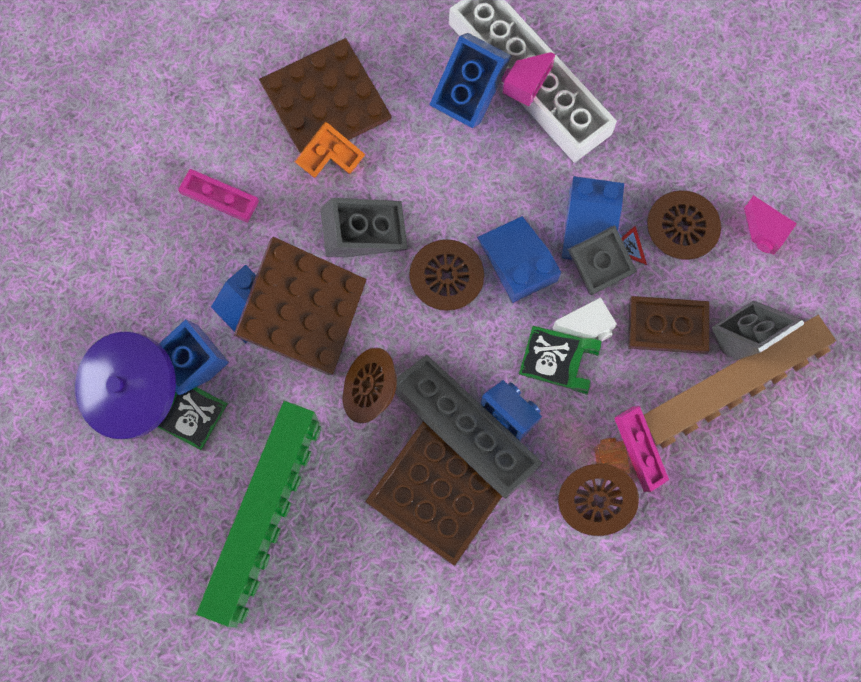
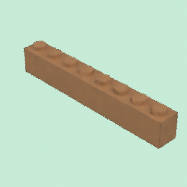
[644,314,836,449]

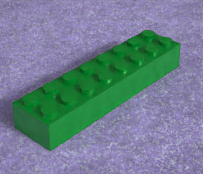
[196,401,322,628]

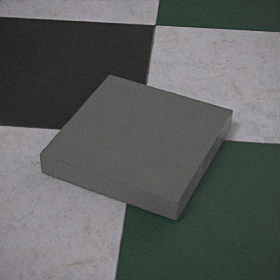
[567,225,637,296]

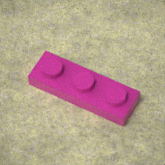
[178,169,259,223]
[614,406,669,492]

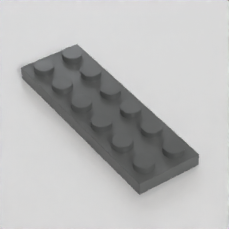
[395,355,543,499]

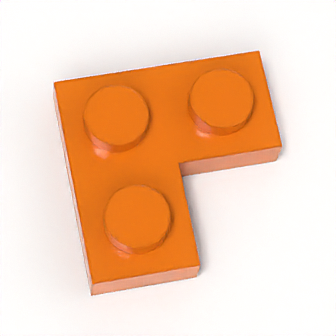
[294,122,366,178]

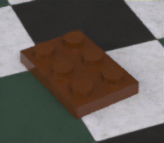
[628,296,709,354]

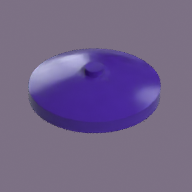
[75,332,176,439]

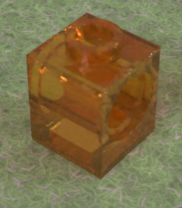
[594,438,630,480]

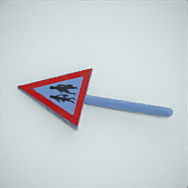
[618,225,647,266]

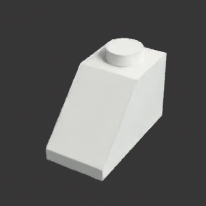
[552,298,617,341]

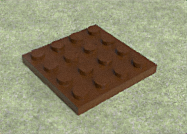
[259,38,392,154]
[233,236,367,375]
[365,421,503,567]

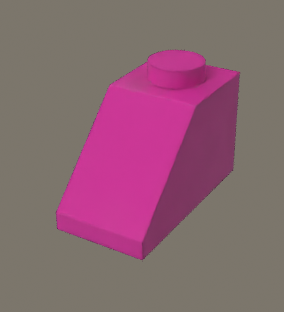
[501,52,556,106]
[744,195,797,255]

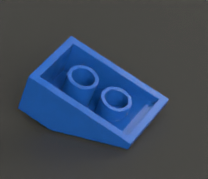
[561,176,624,260]
[477,216,561,303]

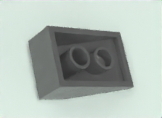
[320,198,408,257]
[712,300,804,360]

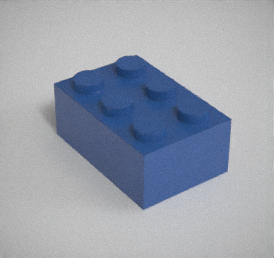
[429,33,512,129]

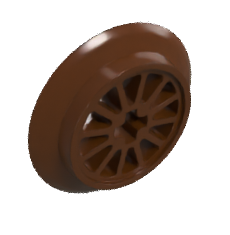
[647,190,721,260]
[409,239,484,311]
[342,347,397,424]
[558,464,639,536]

